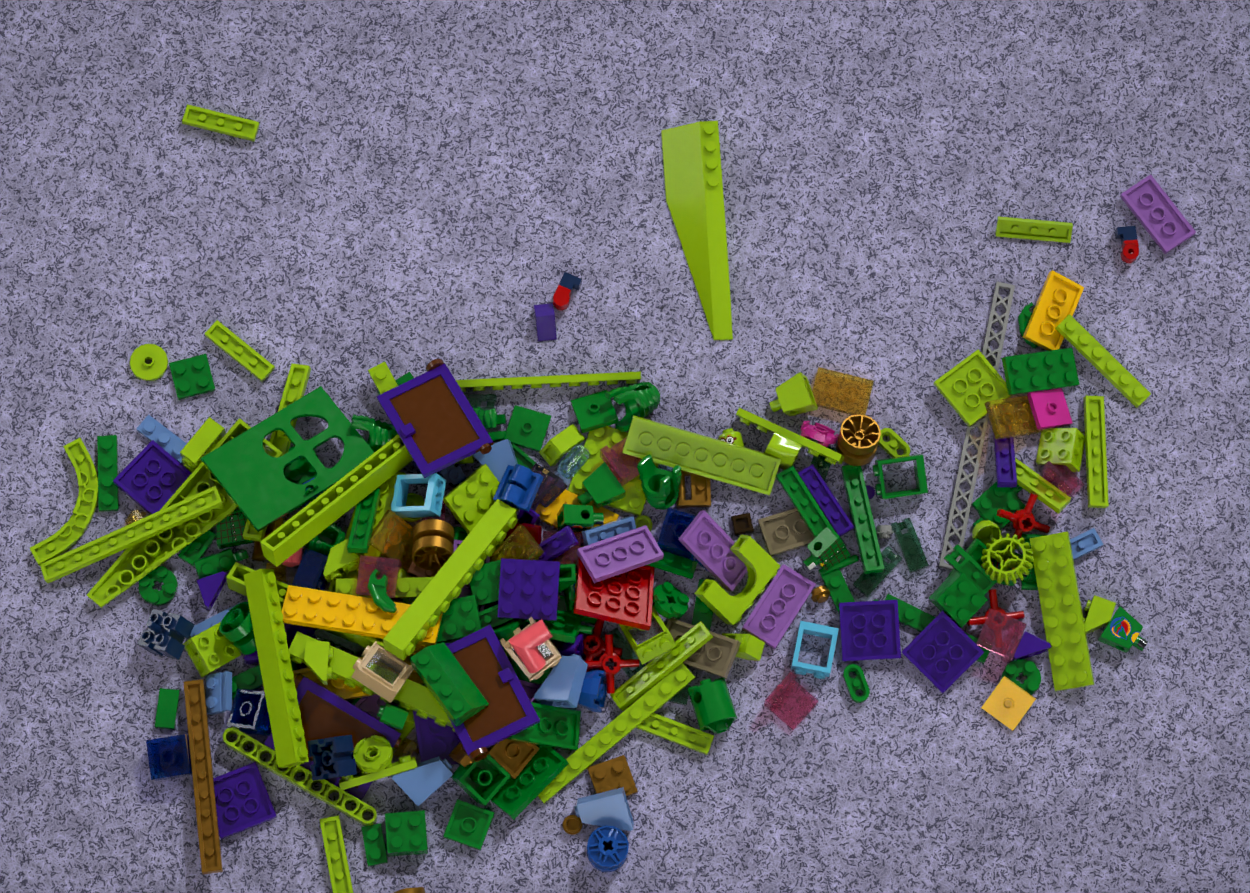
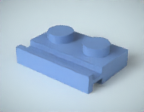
[206,671,232,715]

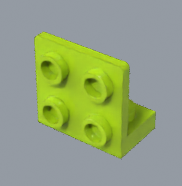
[1036,428,1085,472]
[183,622,241,678]

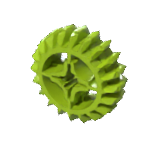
[981,533,1034,585]

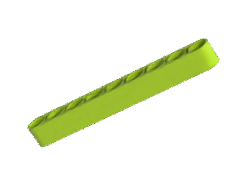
[223,727,378,826]

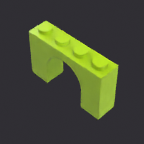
[694,535,780,625]

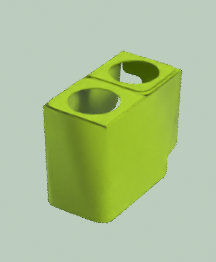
[765,432,802,470]

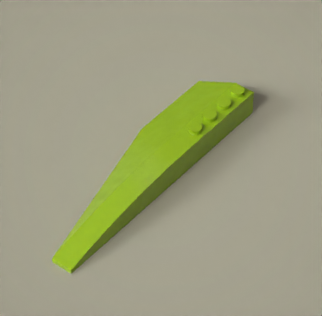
[661,121,733,340]
[87,418,283,608]

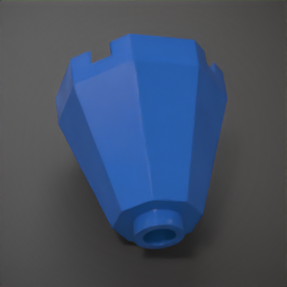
[578,670,607,713]

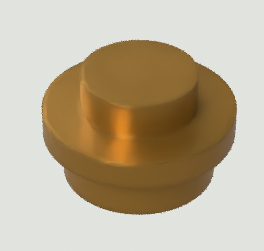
[811,586,830,603]
[563,815,583,835]

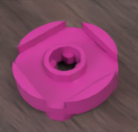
[801,421,839,447]

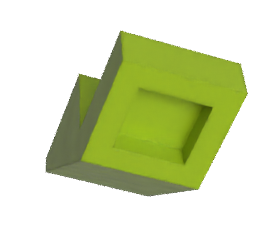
[539,424,585,467]

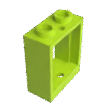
[180,417,226,473]

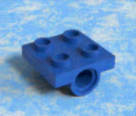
[493,464,544,512]

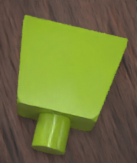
[769,372,818,416]

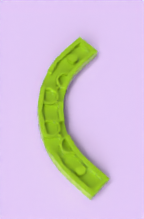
[29,438,98,566]

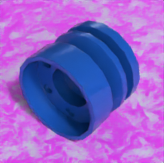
[587,825,629,872]

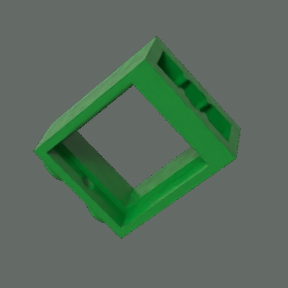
[872,454,928,499]

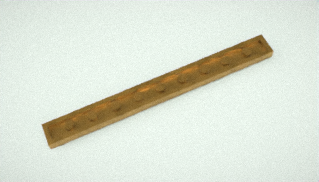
[183,679,223,874]

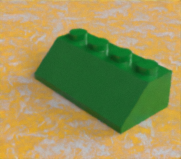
[410,642,489,727]

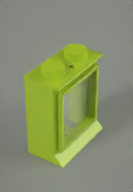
[619,605,677,665]

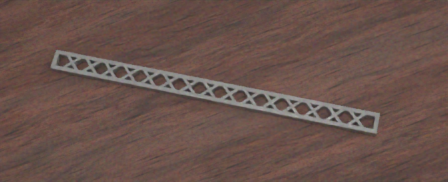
[939,282,1015,570]

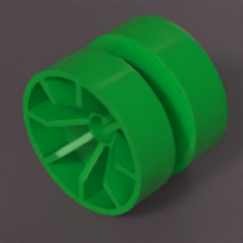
[219,602,257,655]

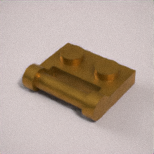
[676,470,711,508]

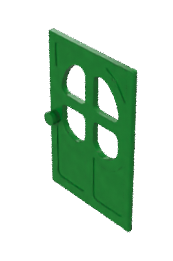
[201,386,375,532]

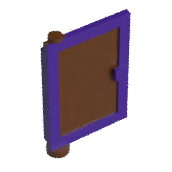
[376,359,494,478]
[447,625,540,763]
[264,673,402,801]

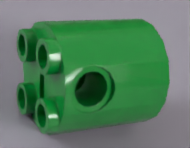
[687,677,737,734]

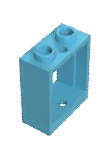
[391,473,446,518]
[791,621,839,679]

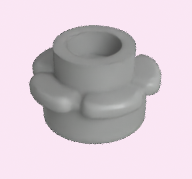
[876,525,894,539]

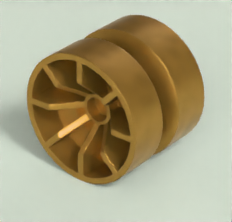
[836,414,881,466]
[412,519,454,570]

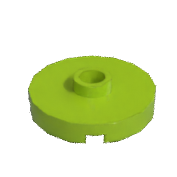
[130,344,168,382]
[353,735,393,773]

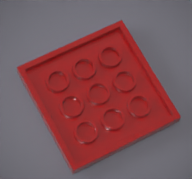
[574,556,654,631]

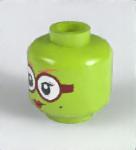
[717,428,744,447]

